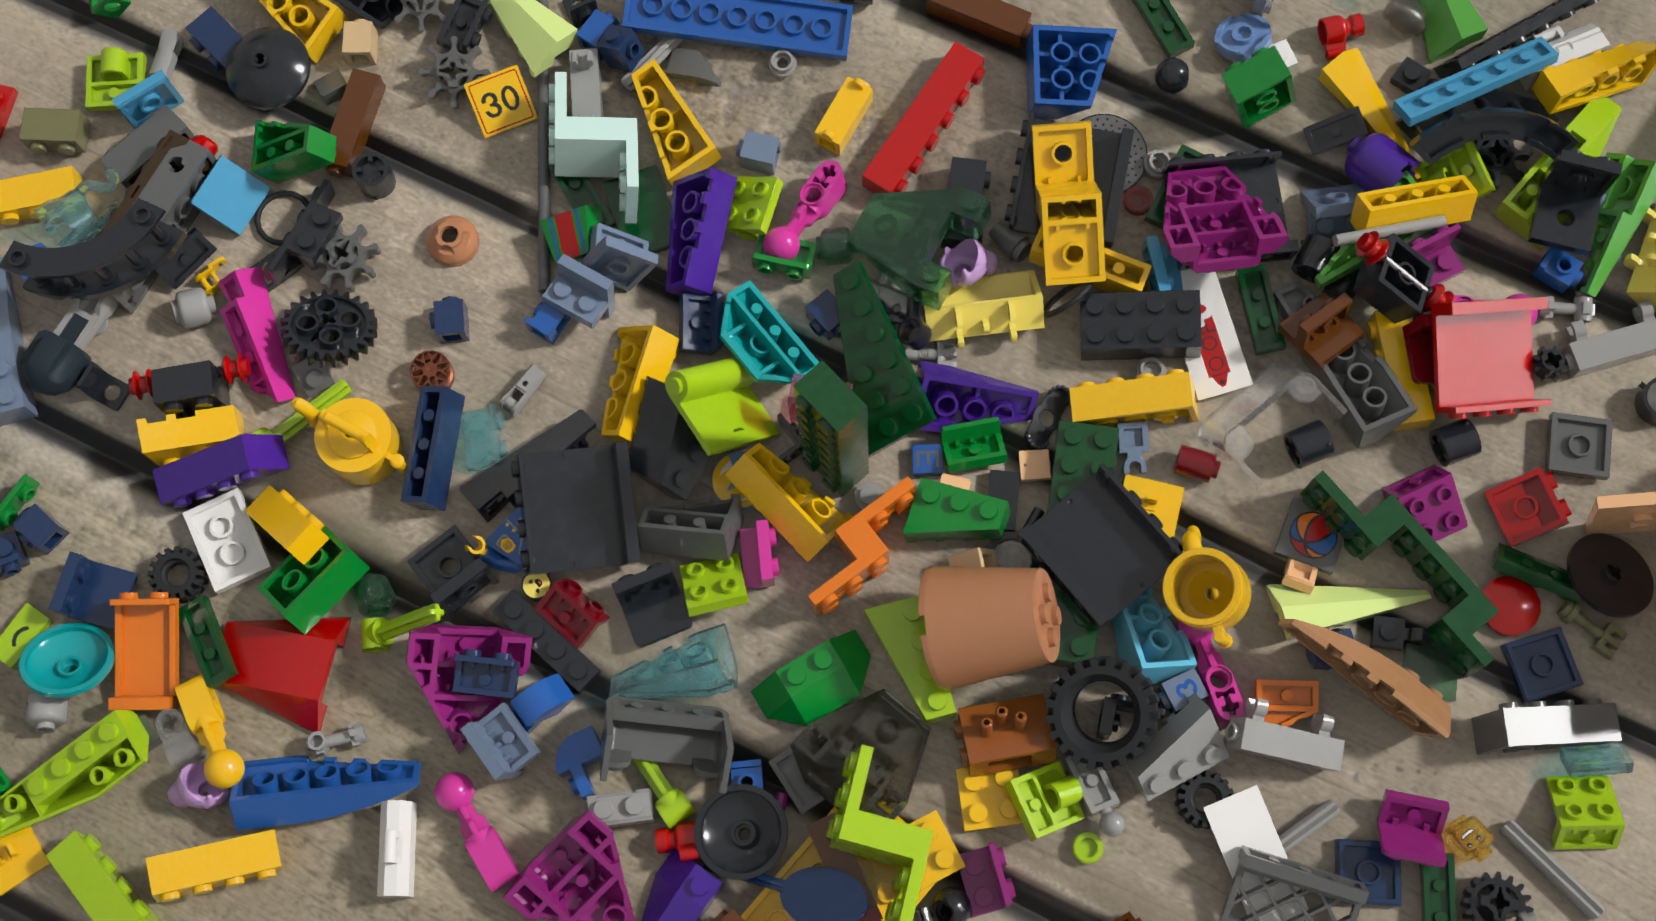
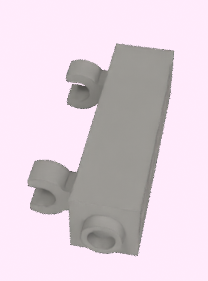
[569,48,604,117]
[1561,300,1656,379]
[1225,698,1345,771]

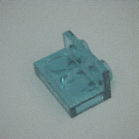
[462,403,508,471]

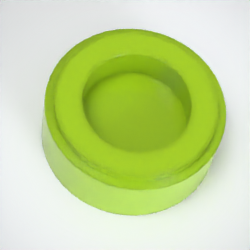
[1071,832,1104,864]

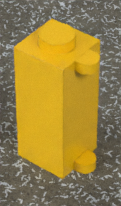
[814,77,873,156]

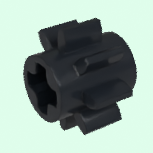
[1532,345,1569,383]

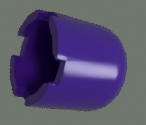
[1344,132,1421,192]

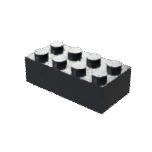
[1080,290,1202,361]

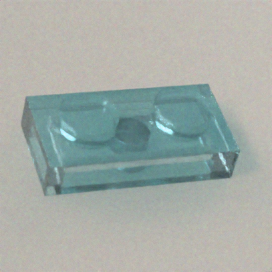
[1559,743,1634,777]

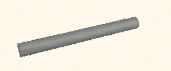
[1332,215,1447,247]

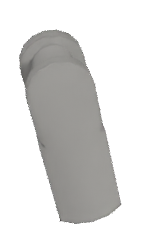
[149,28,184,80]
[499,364,547,417]

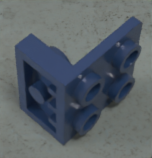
[49,551,138,630]

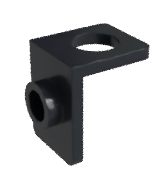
[562,0,598,28]
[76,362,130,411]
[777,413,802,464]

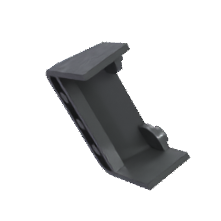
[600,696,734,794]

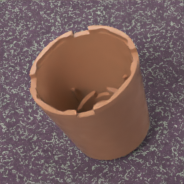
[918,566,1062,690]

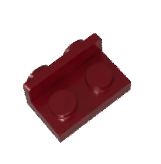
[534,578,610,649]

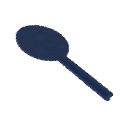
[702,862,868,921]

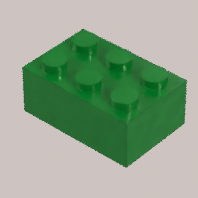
[1221,45,1297,129]
[257,524,370,634]

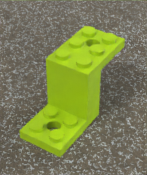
[826,744,934,921]

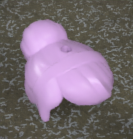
[937,238,998,288]
[167,763,232,810]

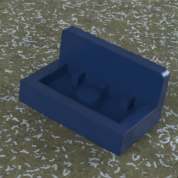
[679,292,725,356]
[452,649,520,699]

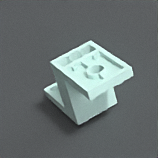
[549,72,639,224]

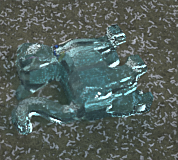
[33,167,121,247]

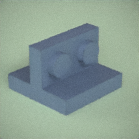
[1300,184,1366,238]
[580,222,659,291]
[542,254,615,329]
[460,703,541,780]

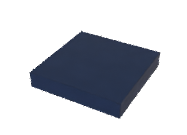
[1500,626,1584,704]
[1335,839,1401,907]

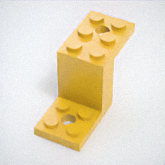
[1031,120,1106,286]

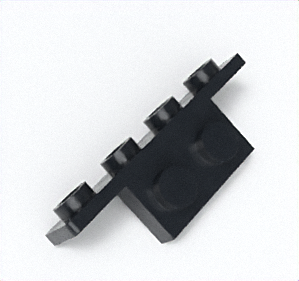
[267,179,343,285]

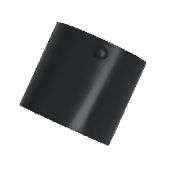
[351,152,396,200]
[1291,234,1340,283]
[1429,418,1482,467]
[1283,419,1335,469]

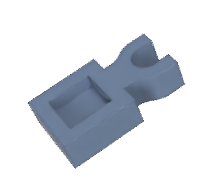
[1116,422,1149,474]

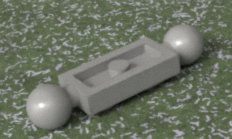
[1064,756,1125,837]

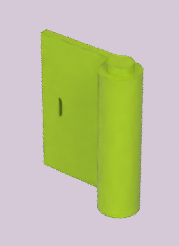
[665,357,781,456]

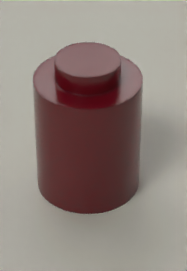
[1173,444,1221,483]

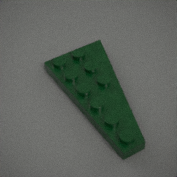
[833,261,937,458]

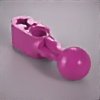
[763,161,847,260]
[1176,619,1245,729]
[434,772,521,893]

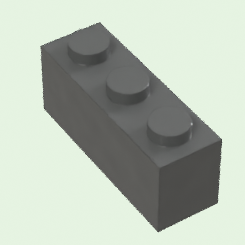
[100,104,195,189]

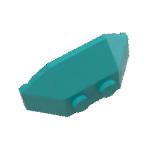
[719,280,819,384]

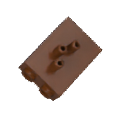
[953,693,1057,778]

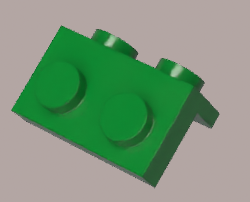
[751,235,817,280]
[940,417,1007,473]

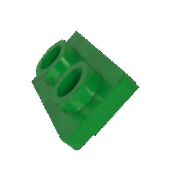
[0,474,40,531]

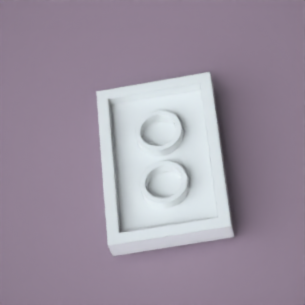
[182,488,274,594]

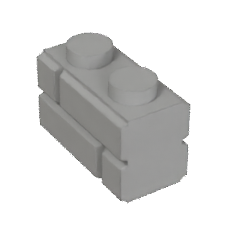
[587,788,656,829]

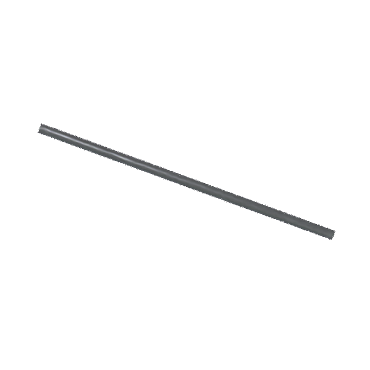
[537,0,550,293]

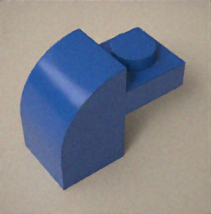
[510,673,575,734]
[556,725,601,801]

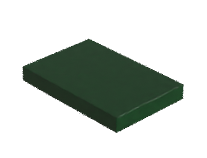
[602,165,671,253]

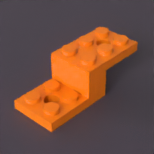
[808,476,915,617]

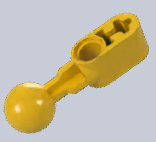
[175,674,245,789]

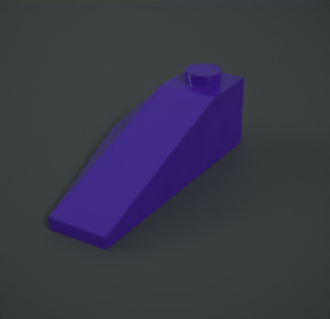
[641,849,725,921]

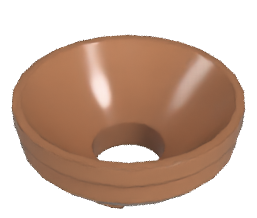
[426,215,480,267]

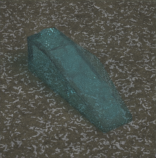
[609,623,738,699]

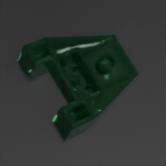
[847,188,991,311]

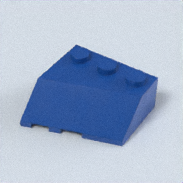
[1026,24,1117,119]

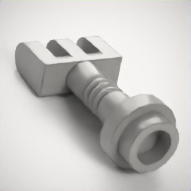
[901,339,957,368]

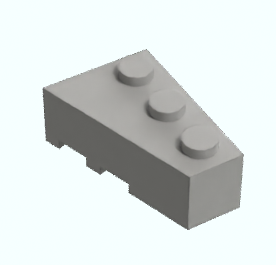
[1125,692,1229,801]

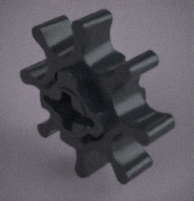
[1473,139,1533,192]

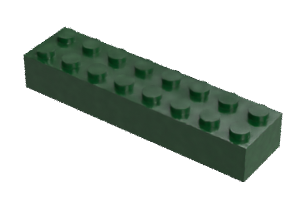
[793,360,869,497]
[1040,420,1119,668]

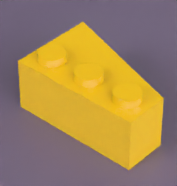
[136,405,246,467]

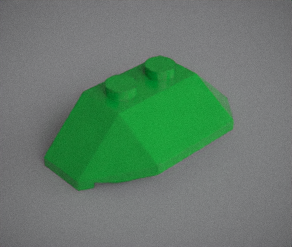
[751,630,871,727]

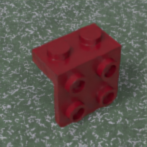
[1402,312,1434,385]

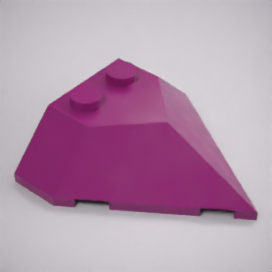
[406,624,533,754]
[503,810,635,921]

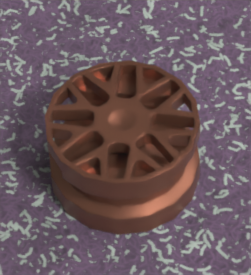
[410,350,455,390]

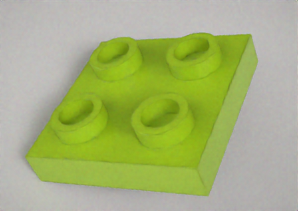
[85,47,147,112]
[1418,141,1496,201]
[725,176,784,241]
[680,552,749,617]
[1005,761,1086,842]

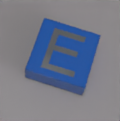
[912,444,943,476]

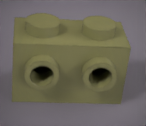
[19,107,91,155]

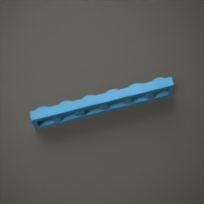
[1392,36,1559,127]

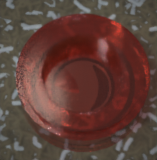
[1123,185,1153,216]

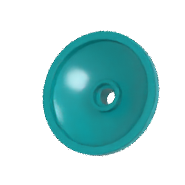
[19,623,115,698]

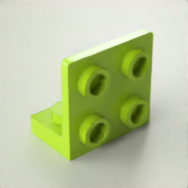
[1545,775,1626,850]

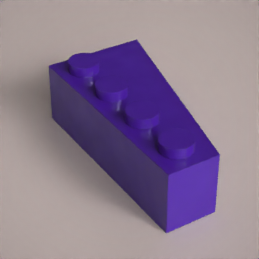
[153,434,290,508]

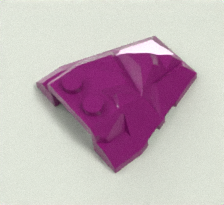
[1162,166,1288,273]

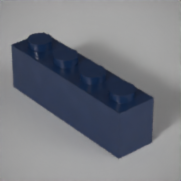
[186,6,269,113]
[400,386,465,511]

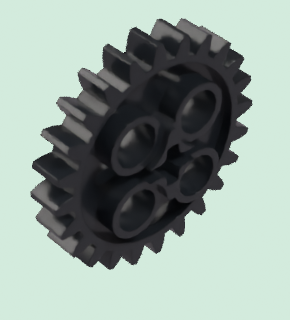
[280,289,378,368]

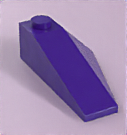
[916,361,1039,433]

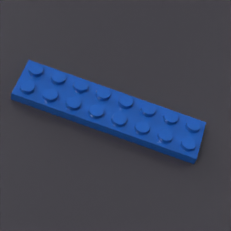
[621,0,854,61]

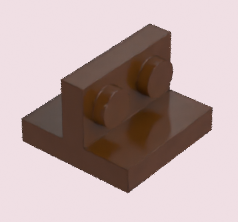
[1278,292,1365,370]

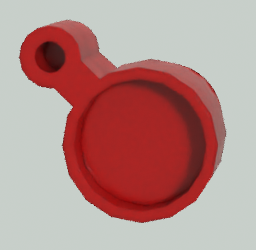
[1317,13,1365,61]
[655,821,701,861]

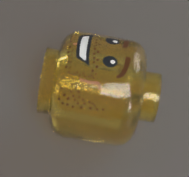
[1445,814,1494,863]

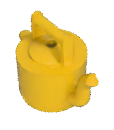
[291,397,407,485]
[1163,525,1251,649]

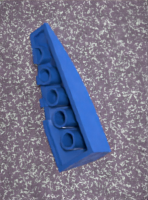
[229,755,421,830]

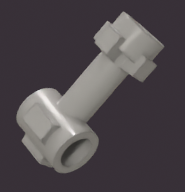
[1538,296,1595,323]
[306,722,367,757]

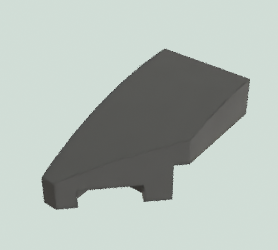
[666,48,721,87]

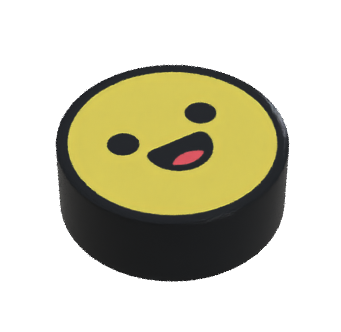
[521,574,553,601]

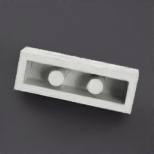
[1519,23,1611,91]
[377,800,417,898]

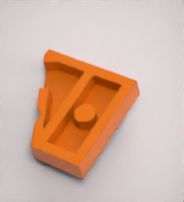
[1254,679,1319,727]

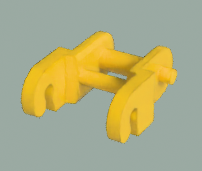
[194,257,227,296]

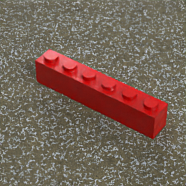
[862,41,986,203]

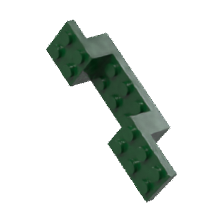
[1300,470,1499,677]

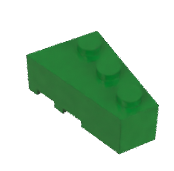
[250,120,337,184]
[903,477,1011,543]

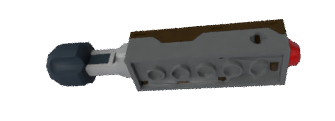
[22,129,218,396]

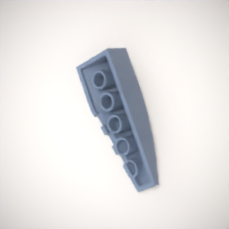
[0,256,38,427]

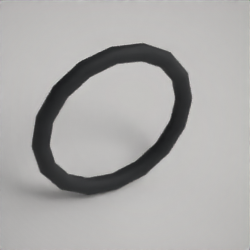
[254,190,309,246]
[1044,282,1094,317]

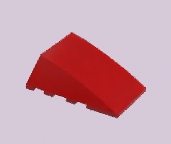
[220,617,352,732]

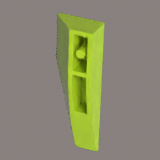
[1493,97,1622,251]
[0,710,149,839]

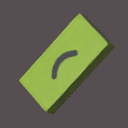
[0,603,53,670]

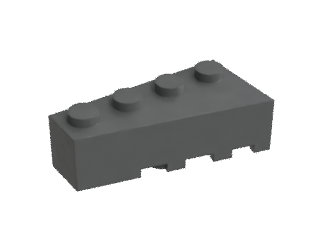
[1471,698,1622,755]

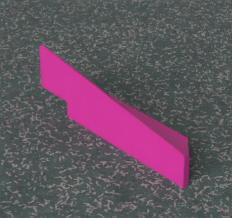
[218,267,296,404]

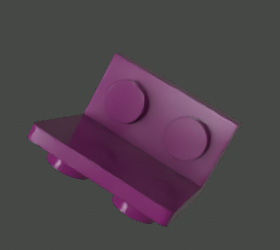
[1408,223,1465,287]
[1382,464,1468,541]
[959,841,1016,918]

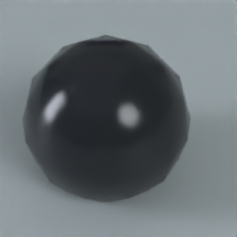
[1155,57,1189,94]
[932,887,972,921]

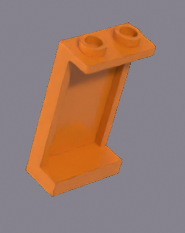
[108,592,179,710]

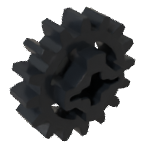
[1460,871,1534,921]

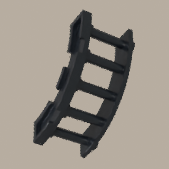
[1395,89,1579,166]
[0,198,187,301]

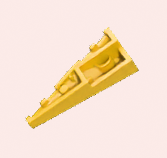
[1318,48,1422,182]

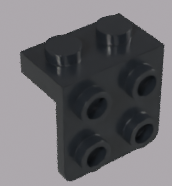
[612,561,693,648]

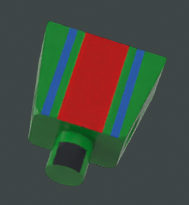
[540,205,603,263]

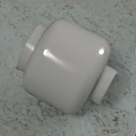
[171,287,217,328]
[25,692,69,733]

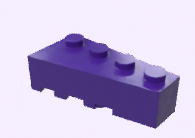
[666,167,737,296]

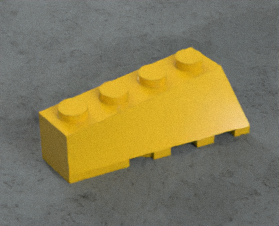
[1531,41,1656,115]
[601,325,680,449]
[725,443,853,562]

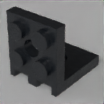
[1527,149,1623,256]
[407,525,500,619]

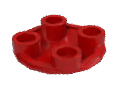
[1482,576,1541,637]

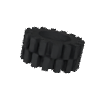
[147,546,208,604]
[1175,770,1234,829]

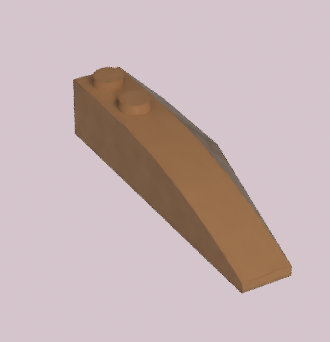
[1278,619,1451,739]

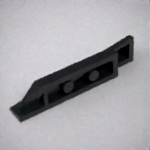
[460,409,597,523]

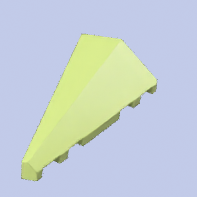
[490,0,577,77]
[1265,584,1432,640]

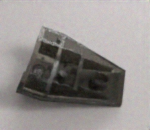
[790,689,931,820]

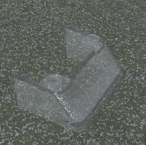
[1196,361,1348,498]

